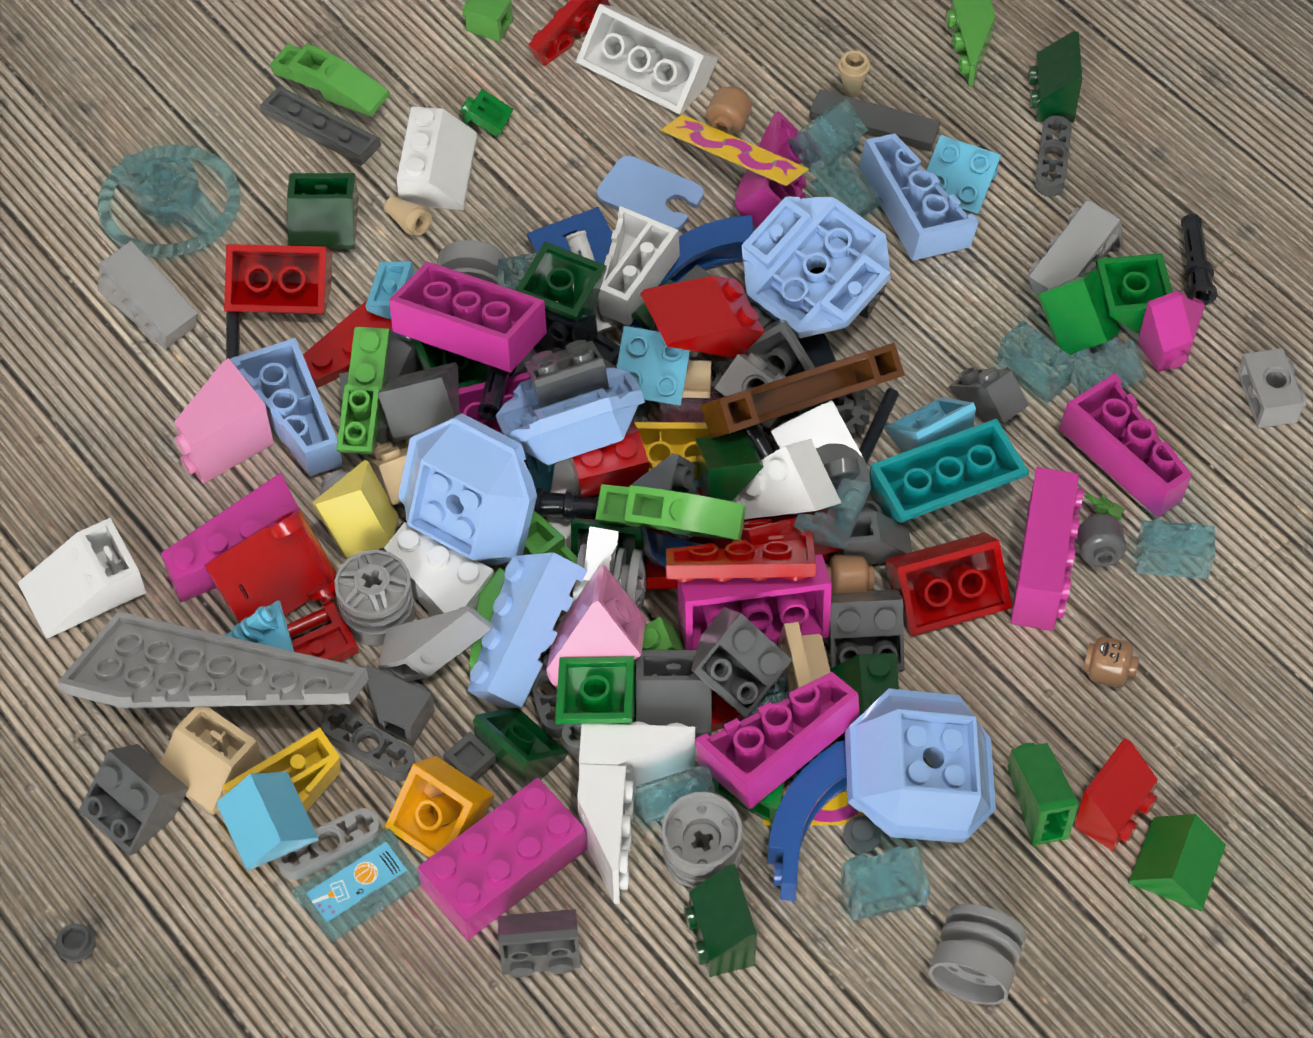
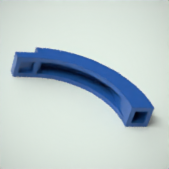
[626,215,753,329]
[767,739,926,901]

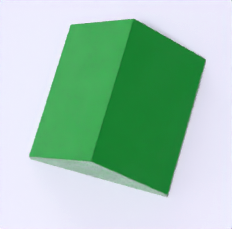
[1096,253,1173,333]
[1037,269,1121,357]
[555,656,636,724]
[1128,814,1226,912]

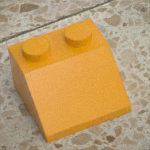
[384,756,495,858]

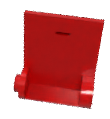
[204,508,337,623]

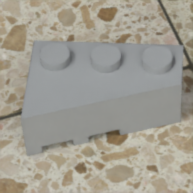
[1028,199,1124,294]
[98,241,198,349]

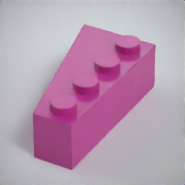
[1059,373,1192,517]
[161,473,299,603]
[695,672,860,809]

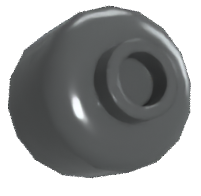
[1077,514,1126,567]

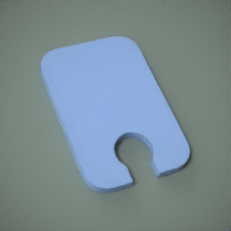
[597,156,704,231]

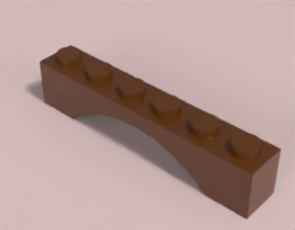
[700,342,905,439]

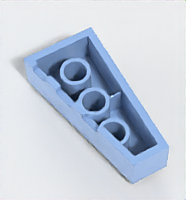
[859,133,979,261]
[230,338,343,476]
[467,552,588,708]

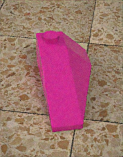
[734,111,807,227]

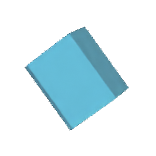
[885,397,976,452]
[216,772,318,871]

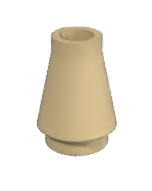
[838,50,870,97]
[384,196,432,236]

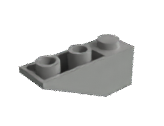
[378,606,493,682]

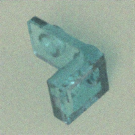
[794,478,871,549]

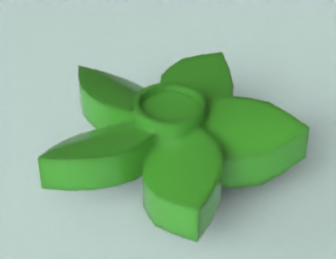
[1085,493,1125,521]

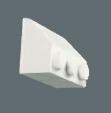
[396,106,477,210]

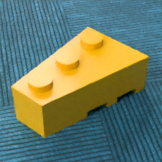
[222,728,341,812]

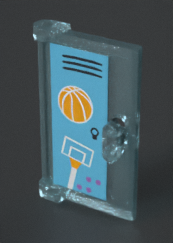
[292,828,421,943]

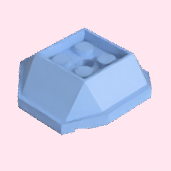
[742,197,891,338]
[495,368,645,465]
[398,413,537,567]
[845,689,996,843]

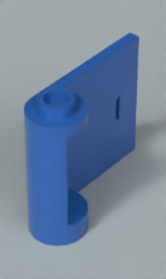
[527,207,613,264]

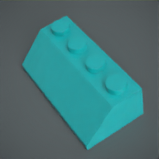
[869,418,1029,523]

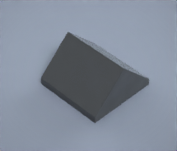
[745,320,815,386]
[378,362,460,442]

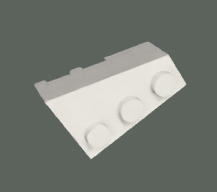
[598,206,680,326]
[732,439,841,519]
[384,522,494,617]

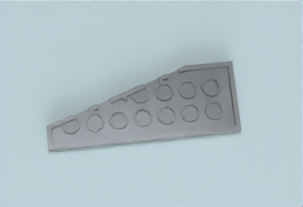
[57,611,369,708]

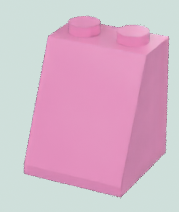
[174,358,274,484]
[546,565,646,687]

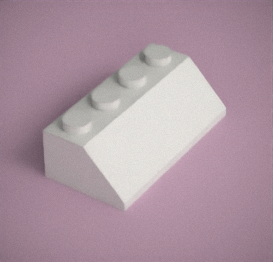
[575,4,718,114]

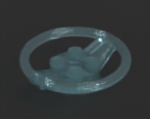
[97,144,241,258]

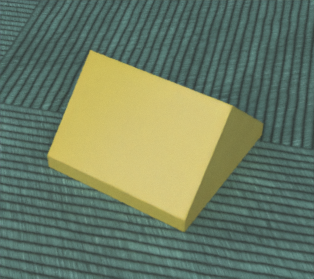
[312,460,399,559]

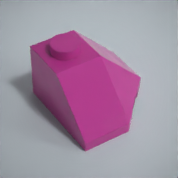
[1138,291,1205,372]

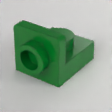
[459,88,514,137]

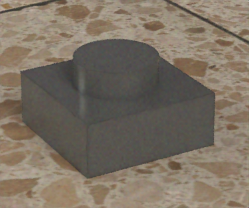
[443,732,497,781]

